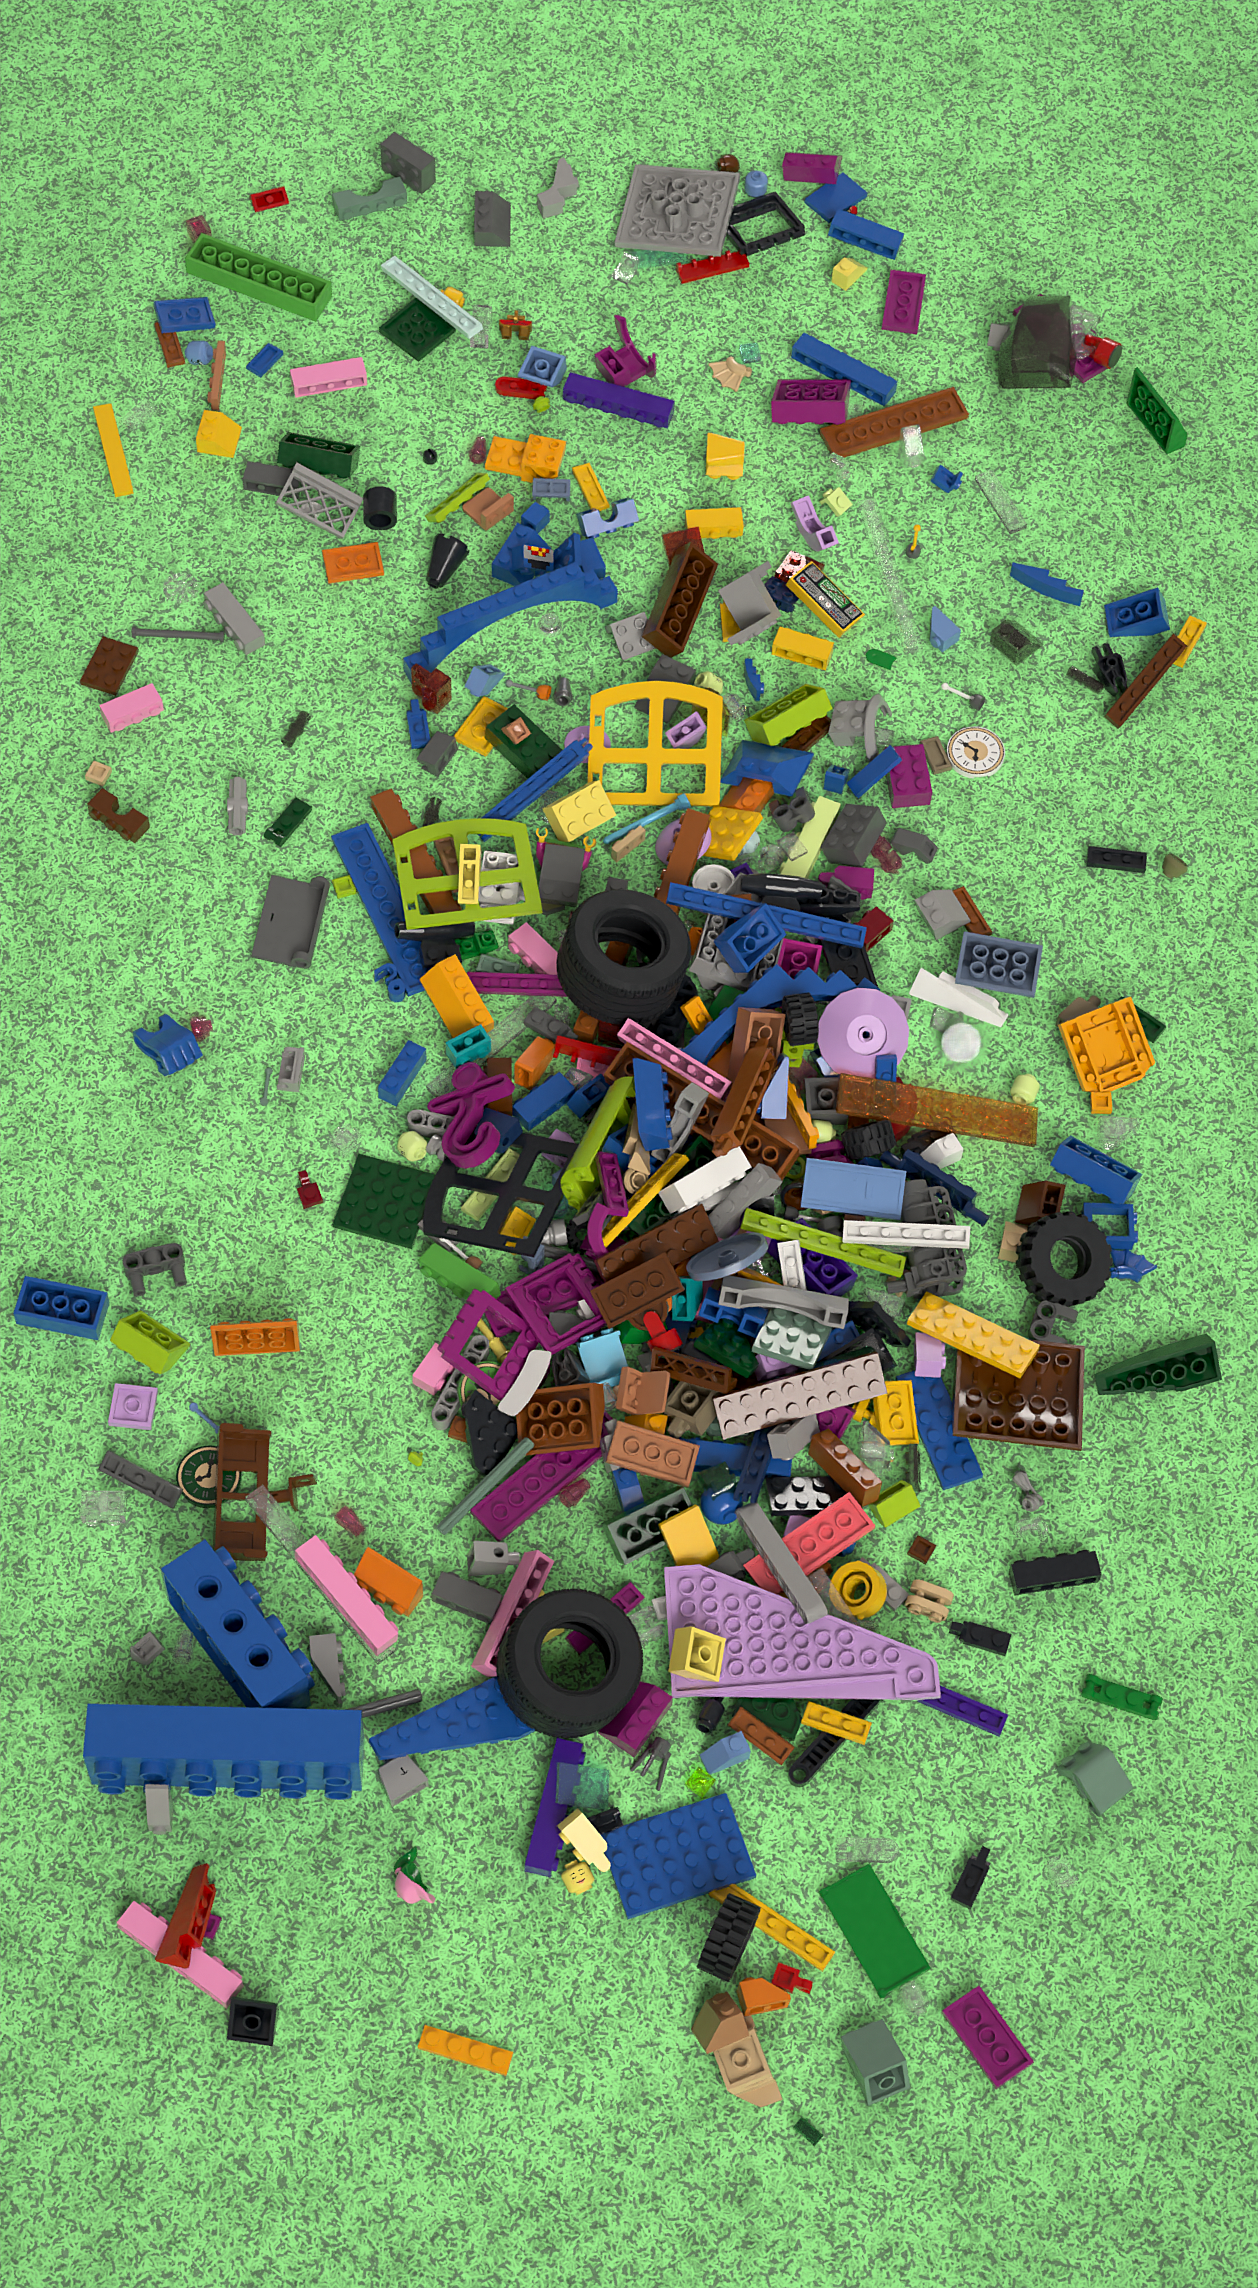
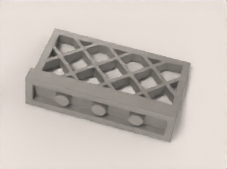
[275,463,363,539]

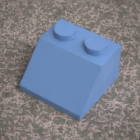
[518,346,567,387]

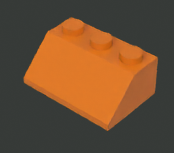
[720,777,774,813]
[354,1547,423,1617]

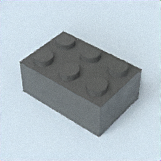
[380,132,436,194]
[821,804,887,867]

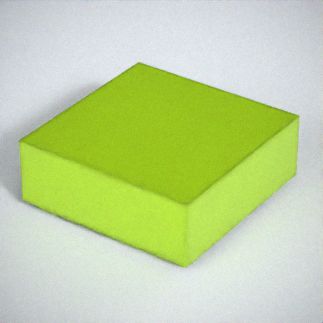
[332,875,357,899]

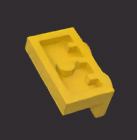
[499,1206,536,1255]

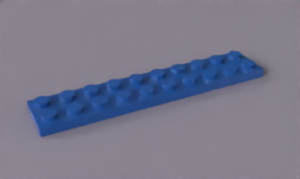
[331,823,433,997]

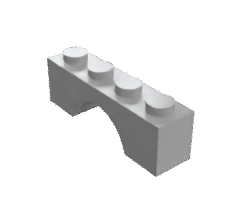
[651,1082,709,1163]
[708,1163,783,1239]

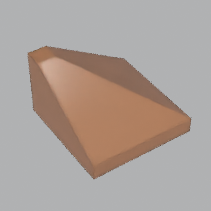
[501,717,531,745]

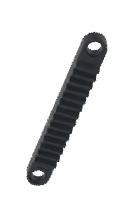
[788,1699,883,1788]

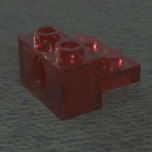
[411,663,452,714]

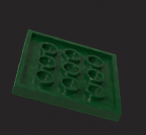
[332,1154,435,1249]

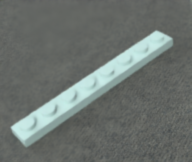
[381,256,483,339]

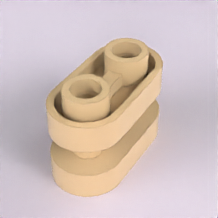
[905,1580,954,1623]

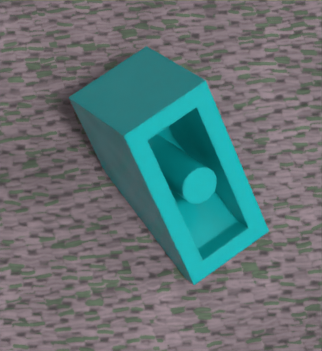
[672,1276,703,1321]

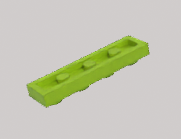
[425,473,490,523]

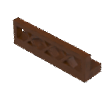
[650,1347,737,1394]

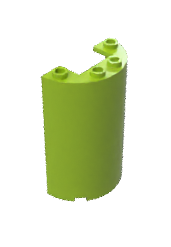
[561,1077,636,1211]

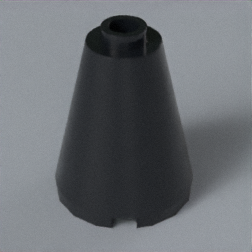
[426,533,470,589]

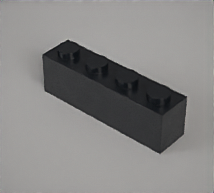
[1009,1550,1102,1596]

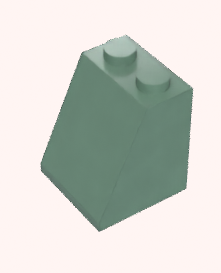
[841,2019,910,2106]

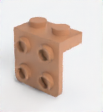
[462,488,514,531]
[616,1366,670,1415]

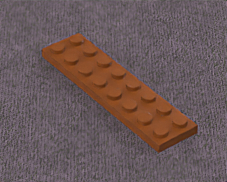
[819,387,969,461]

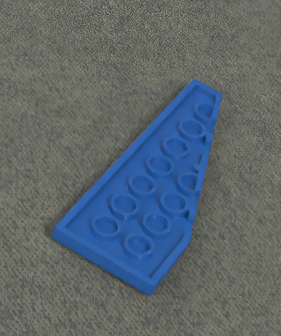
[369,1676,535,1760]

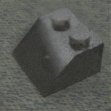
[990,620,1043,666]

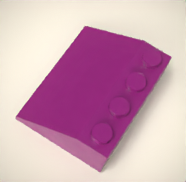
[771,379,851,424]

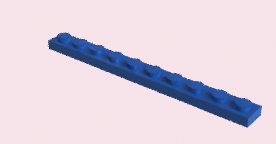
[666,882,867,948]

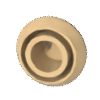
[622,1168,649,1194]

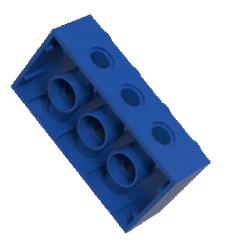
[161,1539,315,1709]

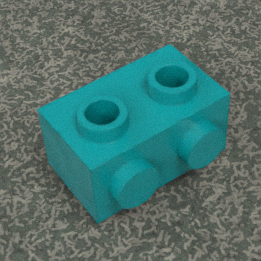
[445,1024,491,1069]

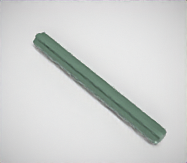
[437,1437,534,1535]

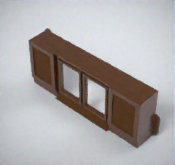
[213,1423,271,1561]

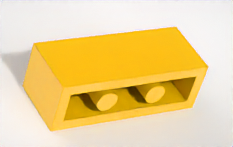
[685,507,744,540]
[771,627,834,671]

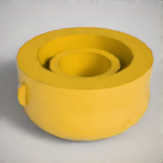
[829,1560,887,1620]

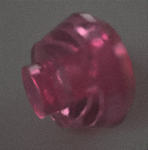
[189,1015,213,1042]

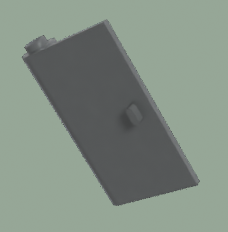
[251,875,330,969]

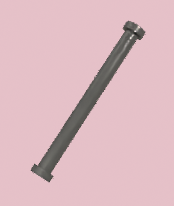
[132,626,225,643]

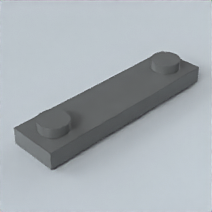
[98,1450,184,1509]

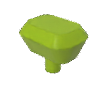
[408,1451,423,1467]

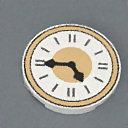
[946,727,1005,779]

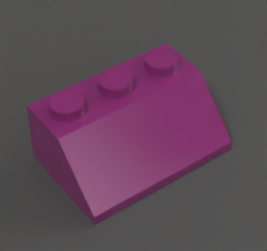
[782,152,842,184]
[598,1681,673,1758]

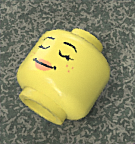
[561,1860,595,1896]

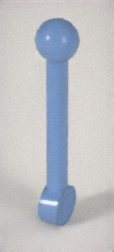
[189,1403,220,1434]

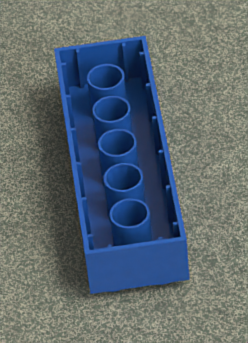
[83,1704,365,1800]

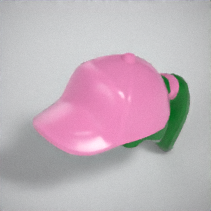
[394,1846,436,1904]

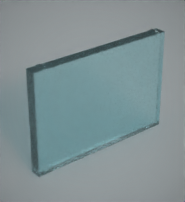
[556,1762,609,1811]

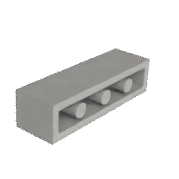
[203,583,265,655]

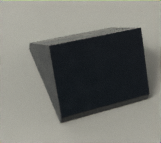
[227,1997,279,2046]

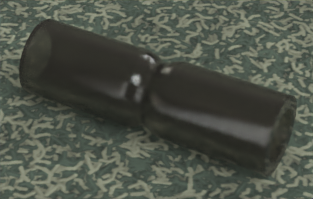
[1066,665,1105,695]

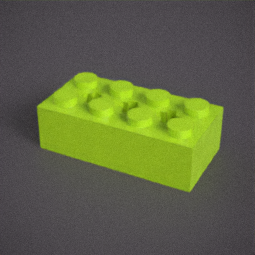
[744,684,833,746]

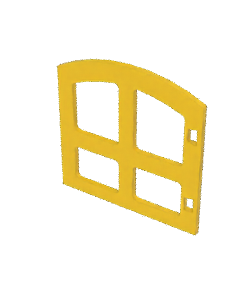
[587,681,723,806]

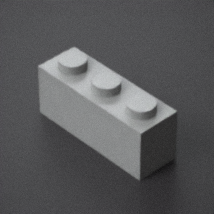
[767,1414,820,1460]

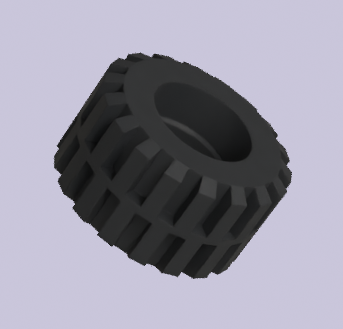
[781,992,819,1046]
[841,1119,897,1159]

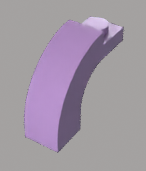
[790,495,839,551]

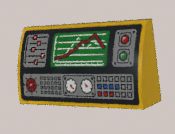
[786,561,865,638]

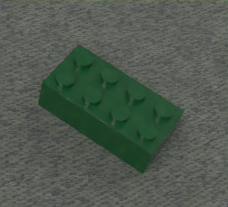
[277,432,360,479]
[485,704,562,779]
[601,1486,692,1565]

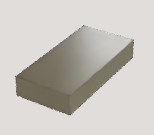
[919,736,952,775]

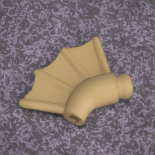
[708,357,752,392]

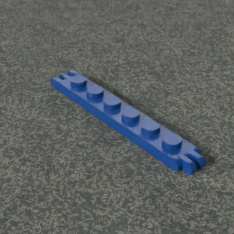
[477,737,593,842]

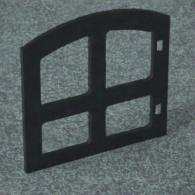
[423,1126,579,1258]

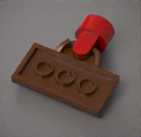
[590,1252,685,1359]

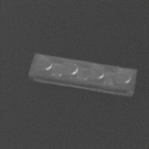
[975,469,1027,534]

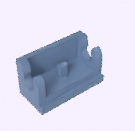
[532,478,570,501]
[519,1236,544,1275]

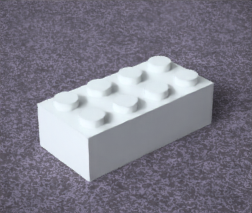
[658,1146,751,1214]

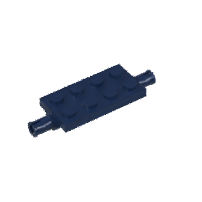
[880,1149,990,1227]

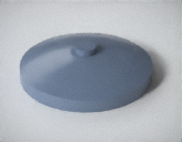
[686,1233,768,1281]

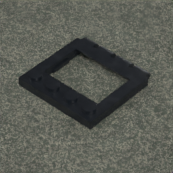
[726,191,805,256]

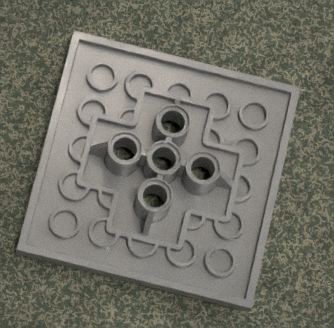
[615,164,740,256]

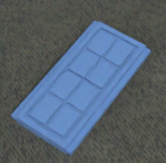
[801,1158,906,1221]

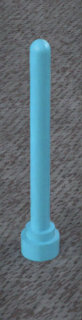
[603,793,691,844]

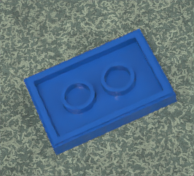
[804,172,868,223]
[153,297,216,333]

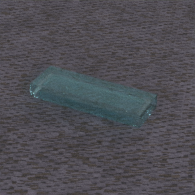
[632,250,688,269]

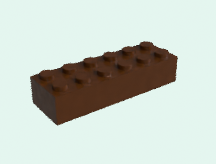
[641,542,718,658]

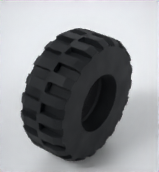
[1016,1211,1113,1307]

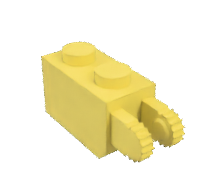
[557,1808,611,1872]

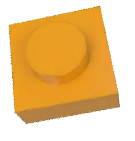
[1090,1092,1112,1114]

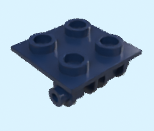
[764,576,799,613]

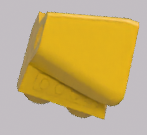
[705,433,745,480]

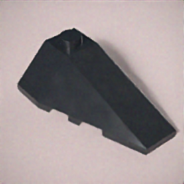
[797,884,861,918]

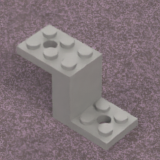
[718,561,781,646]

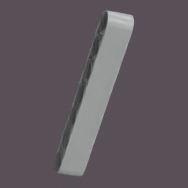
[735,1502,828,1624]

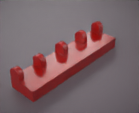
[676,250,750,284]
[553,1036,620,1068]

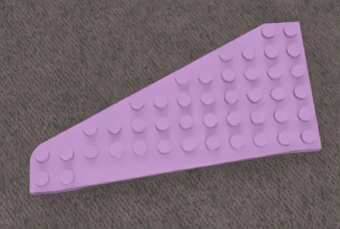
[664,1564,941,1700]

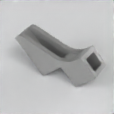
[537,158,579,218]

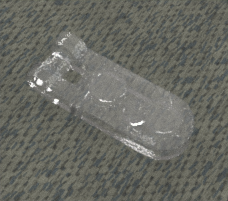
[836,1837,899,1863]

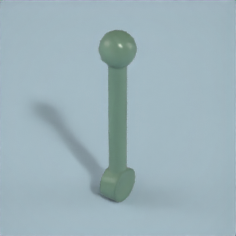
[260,1067,273,1106]

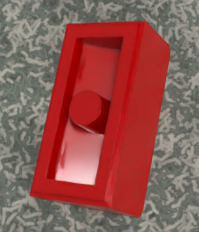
[249,186,289,213]

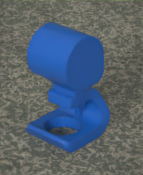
[374,963,405,1002]

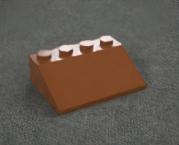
[516,1383,605,1456]

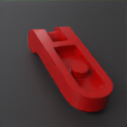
[495,377,547,400]

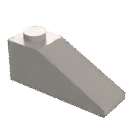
[145,1784,174,1835]

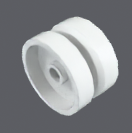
[692,864,735,915]

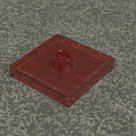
[661,526,705,567]

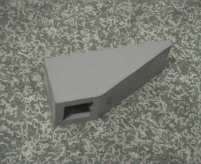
[309,1633,346,1704]

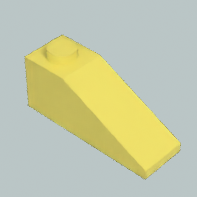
[458,844,482,904]

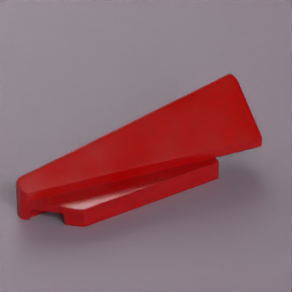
[155,1863,216,1969]

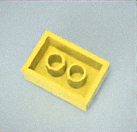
[543,780,616,842]

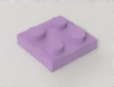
[108,1383,158,1430]

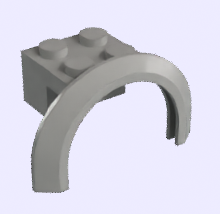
[828,694,892,763]

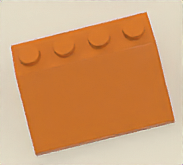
[210,1318,300,1356]

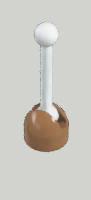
[439,1238,483,1269]

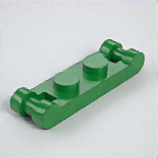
[1081,1674,1163,1720]

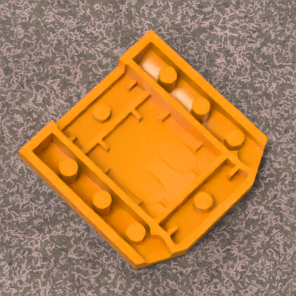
[1058,996,1155,1092]

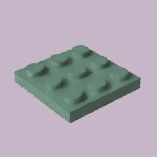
[752,1307,832,1370]

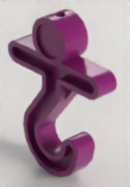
[427,1062,515,1169]

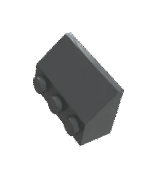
[474,191,511,247]

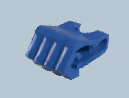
[133,1014,203,1076]

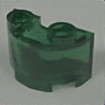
[696,1461,738,1501]

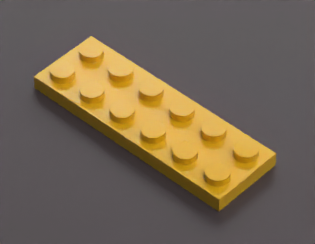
[907,1292,1040,1379]

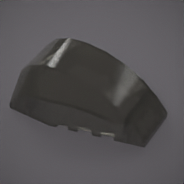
[998,296,1077,389]

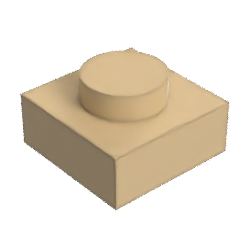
[85,761,112,786]

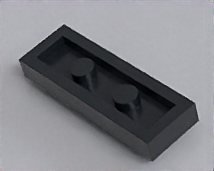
[1086,846,1147,873]

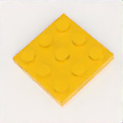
[702,806,763,861]

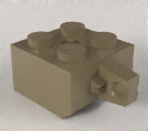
[664,1381,721,1439]

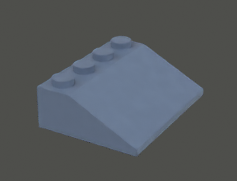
[955,931,1043,998]

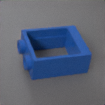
[1081,1202,1138,1250]

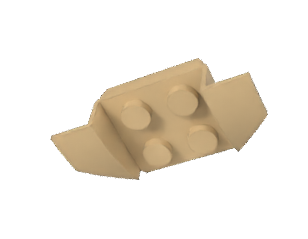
[713,2015,783,2107]

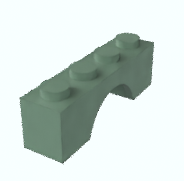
[332,177,407,221]

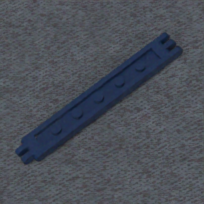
[734,1424,779,1503]

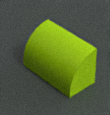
[868,1480,921,1528]

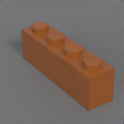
[808,1428,882,1507]

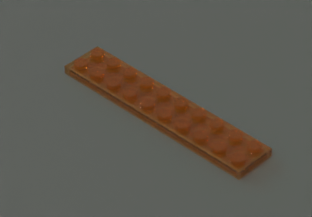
[836,1073,1038,1147]

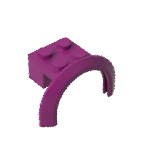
[594,315,657,387]
[580,1203,627,1260]

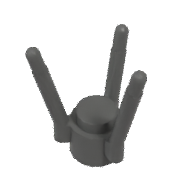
[630,1737,671,1791]

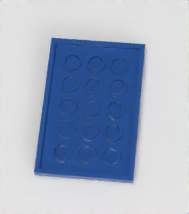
[601,1793,756,1920]

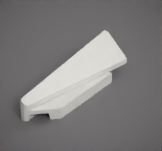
[909,968,1008,1027]

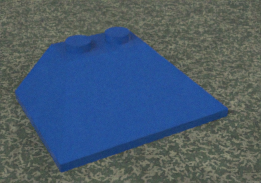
[720,740,814,796]

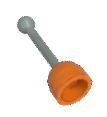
[505,680,551,701]

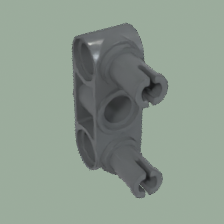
[123,1243,187,1297]

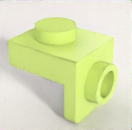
[819,487,853,517]

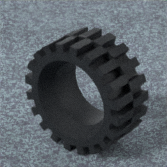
[697,1893,761,1983]

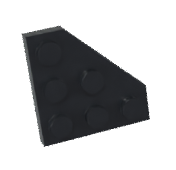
[846,1301,911,1348]
[461,1389,518,1477]

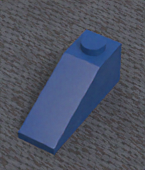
[612,1468,644,1512]

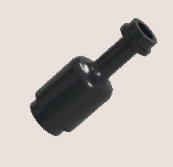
[695,1697,725,1734]

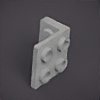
[605,612,656,660]

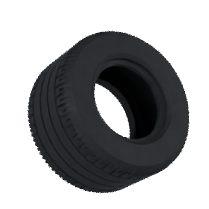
[556,889,691,1025]
[496,1588,643,1738]

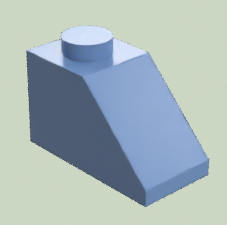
[929,606,961,652]
[464,664,505,697]
[700,1731,751,1775]

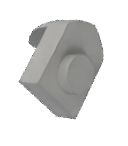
[130,1631,166,1665]

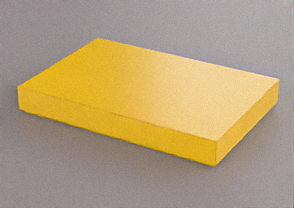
[453,696,508,757]
[873,1380,919,1446]
[658,1504,719,1567]

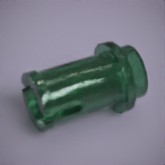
[793,2117,824,2147]

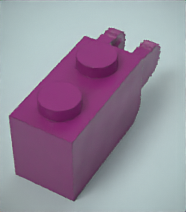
[818,866,875,900]

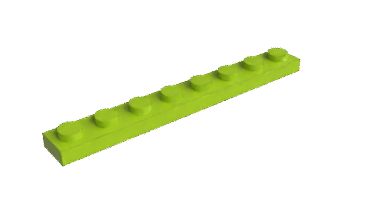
[741,1208,906,1278]

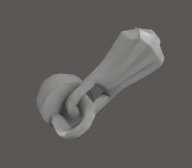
[1012,1470,1044,1512]

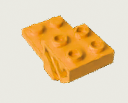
[485,434,566,483]

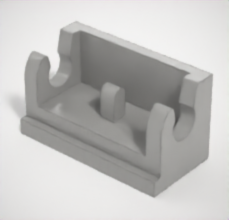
[277,1047,305,1092]

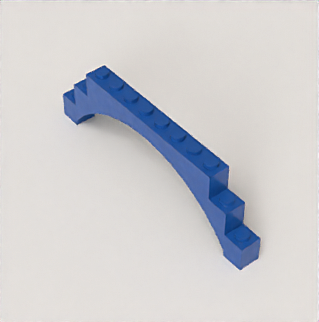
[403,562,618,685]
[668,964,857,1153]

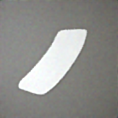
[498,1350,551,1416]

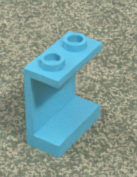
[576,1327,628,1389]

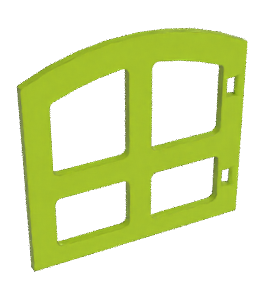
[393,818,543,930]

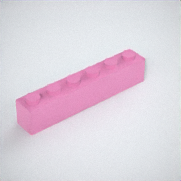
[617,1018,733,1101]
[295,1535,399,1656]
[471,1550,554,1677]
[116,1901,244,2009]

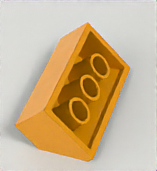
[420,954,494,1038]

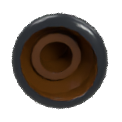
[780,1178,808,1211]

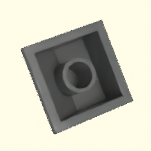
[805,1077,848,1125]

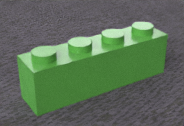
[418,1242,501,1310]

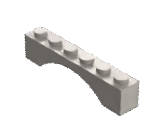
[718,1275,849,1329]

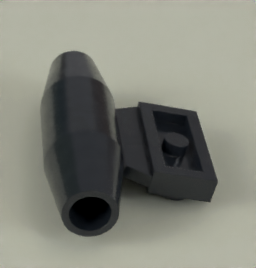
[740,873,822,912]
[394,921,475,968]

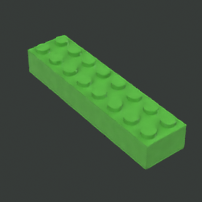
[185,233,332,322]

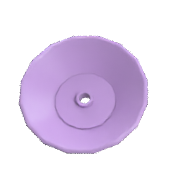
[817,988,909,1081]

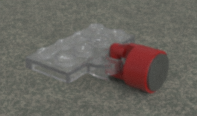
[1030,302,1122,369]

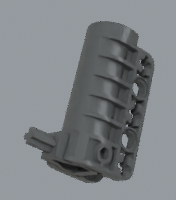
[885,1179,967,1299]

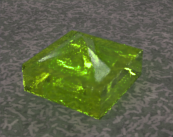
[685,1766,716,1799]

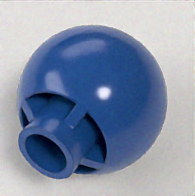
[700,1480,743,1525]

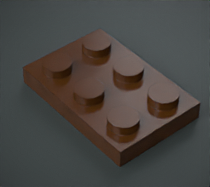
[80,636,139,696]

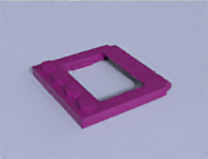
[505,1253,607,1355]
[437,1289,539,1401]

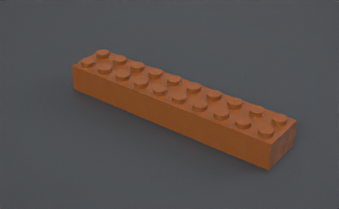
[604,1042,800,1180]

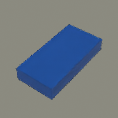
[246,343,283,378]

